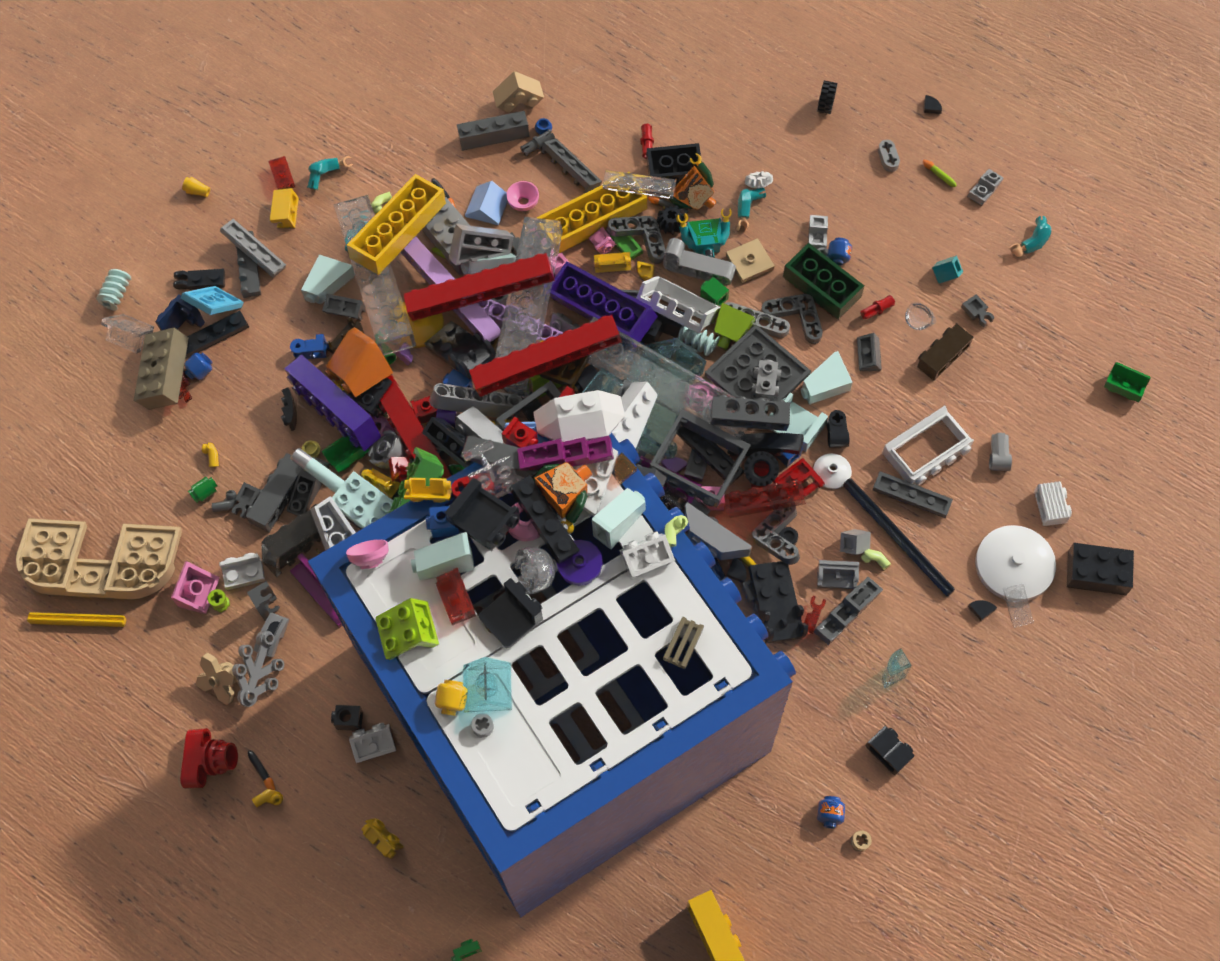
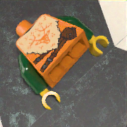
[661,153,716,210]
[532,463,592,534]

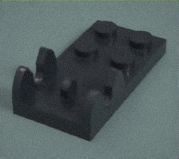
[424,321,497,379]
[748,561,808,644]

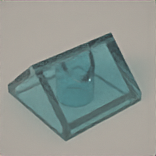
[463,657,512,712]

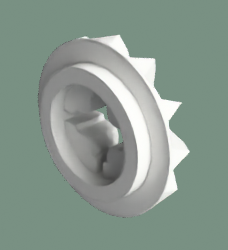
[745,171,773,188]

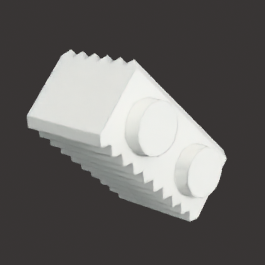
[1034,481,1072,526]

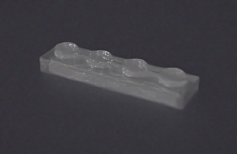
[603,170,676,199]

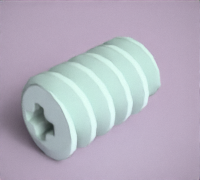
[96,269,131,311]
[678,325,720,356]

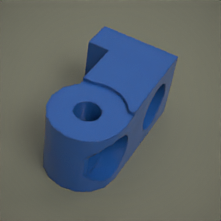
[290,334,327,359]

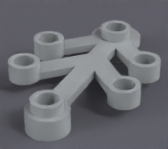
[232,631,284,707]

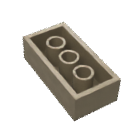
[133,328,189,410]

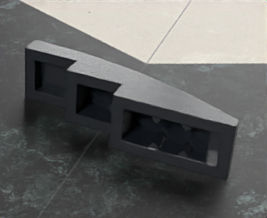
[727,432,804,457]

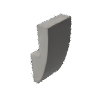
[967,169,1004,206]

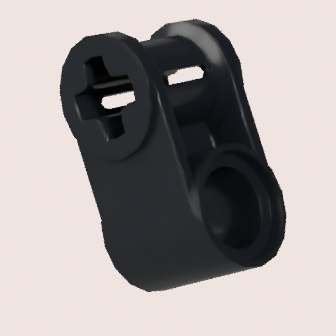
[826,410,850,448]

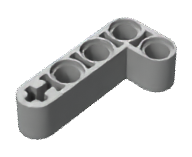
[663,238,736,285]

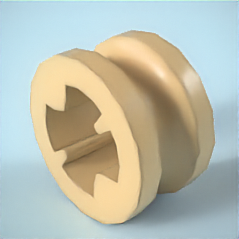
[851,830,872,851]

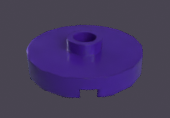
[557,540,603,586]

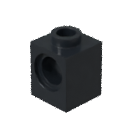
[331,705,363,731]

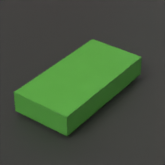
[610,225,643,260]

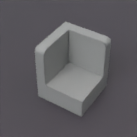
[840,529,871,555]

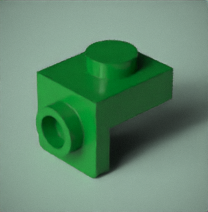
[451,939,482,961]

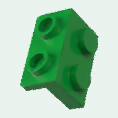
[1104,362,1151,403]
[322,436,369,473]

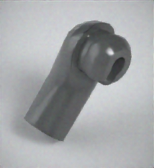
[212,490,237,512]

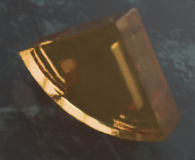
[614,453,637,484]

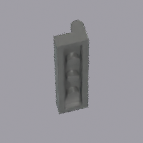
[541,138,602,193]
[236,231,261,298]

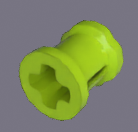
[208,589,230,612]

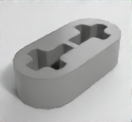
[878,140,900,172]

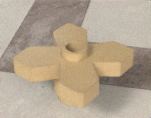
[196,653,239,705]

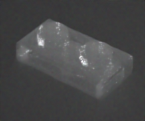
[1003,584,1034,628]

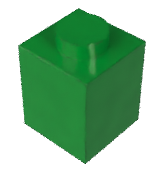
[700,277,729,307]

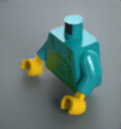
[676,209,732,258]

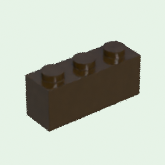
[917,323,974,381]

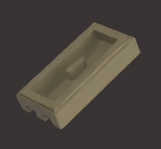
[663,616,704,669]

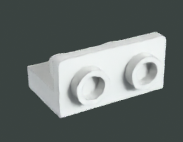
[619,531,675,578]
[219,553,265,590]
[349,723,396,763]

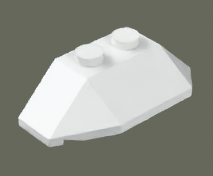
[533,390,625,442]

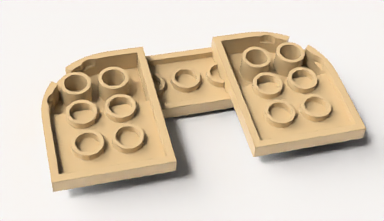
[16,519,182,599]

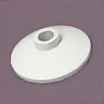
[813,453,852,489]

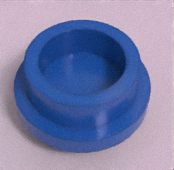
[535,118,552,135]

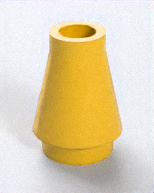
[182,177,210,197]

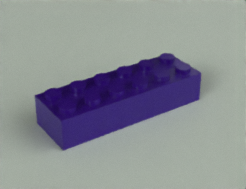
[546,261,658,346]
[284,354,381,451]

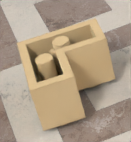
[492,71,544,113]

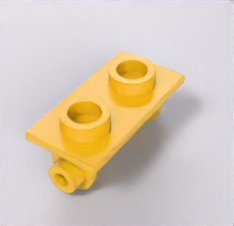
[594,252,631,273]
[361,468,400,499]
[404,478,452,503]
[361,818,404,859]

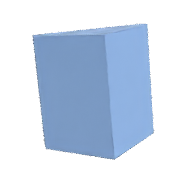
[465,181,508,225]

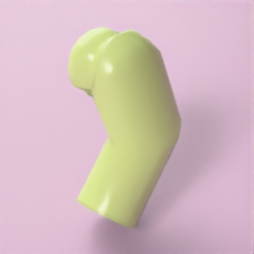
[371,192,392,213]
[665,515,688,547]
[861,549,891,570]

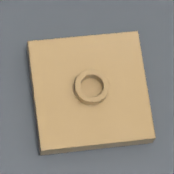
[726,238,775,283]

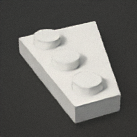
[575,448,618,516]

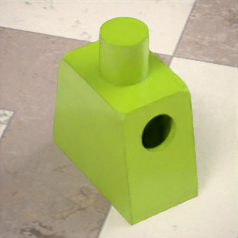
[714,303,756,350]

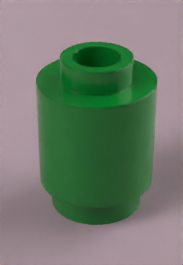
[188,476,218,503]

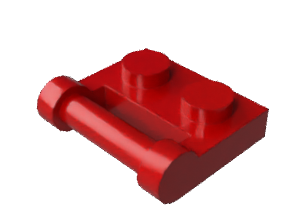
[773,458,825,506]

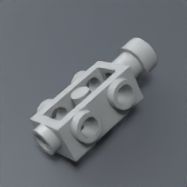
[751,360,781,415]

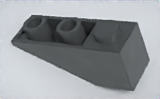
[286,457,330,518]

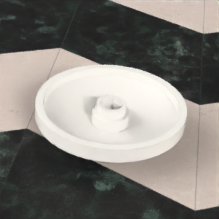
[975,526,1056,602]

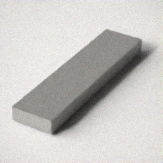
[220,219,286,278]

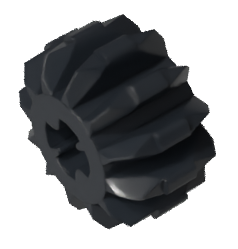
[656,204,685,235]

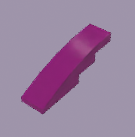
[517,436,614,471]

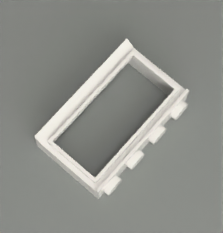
[636,276,721,334]
[882,406,974,486]

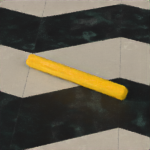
[27,612,126,627]

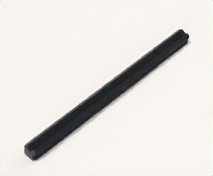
[843,478,955,596]

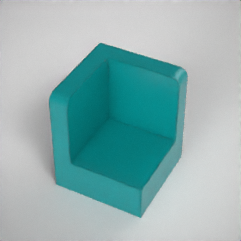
[932,255,963,284]

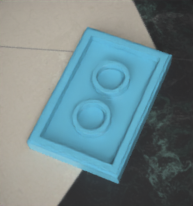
[180,286,244,315]

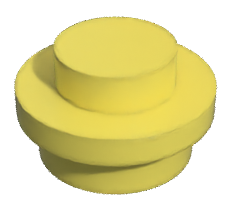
[302,440,321,457]

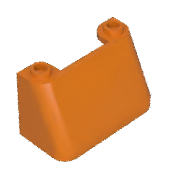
[325,327,393,397]

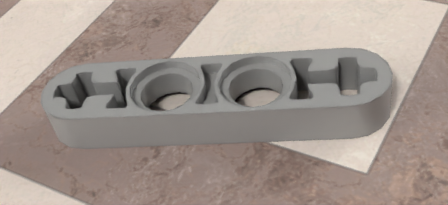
[725,302,790,338]

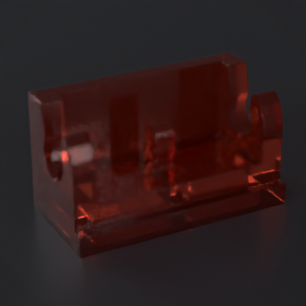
[435,568,476,625]

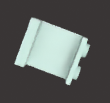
[769,393,828,452]

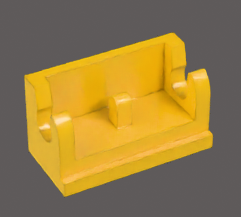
[270,188,299,228]

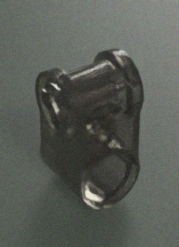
[660,481,688,511]

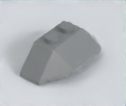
[684,502,752,560]

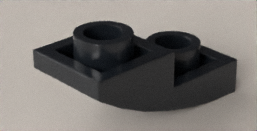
[281,387,297,431]

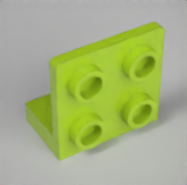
[375,598,439,660]

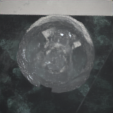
[515,547,557,594]

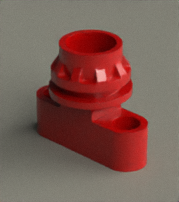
[180,728,238,789]

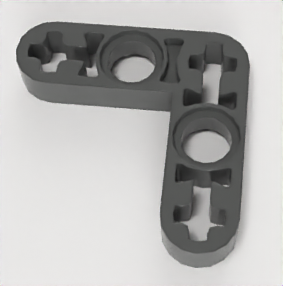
[606,216,665,264]
[761,294,823,344]
[752,501,800,565]

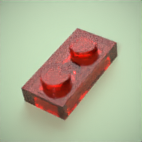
[268,156,296,190]

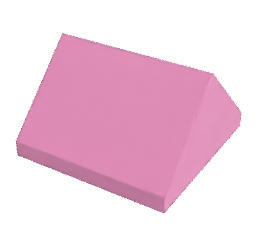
[171,561,220,614]

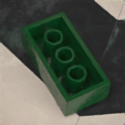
[783,243,865,320]

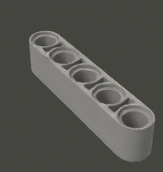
[429,383,522,419]

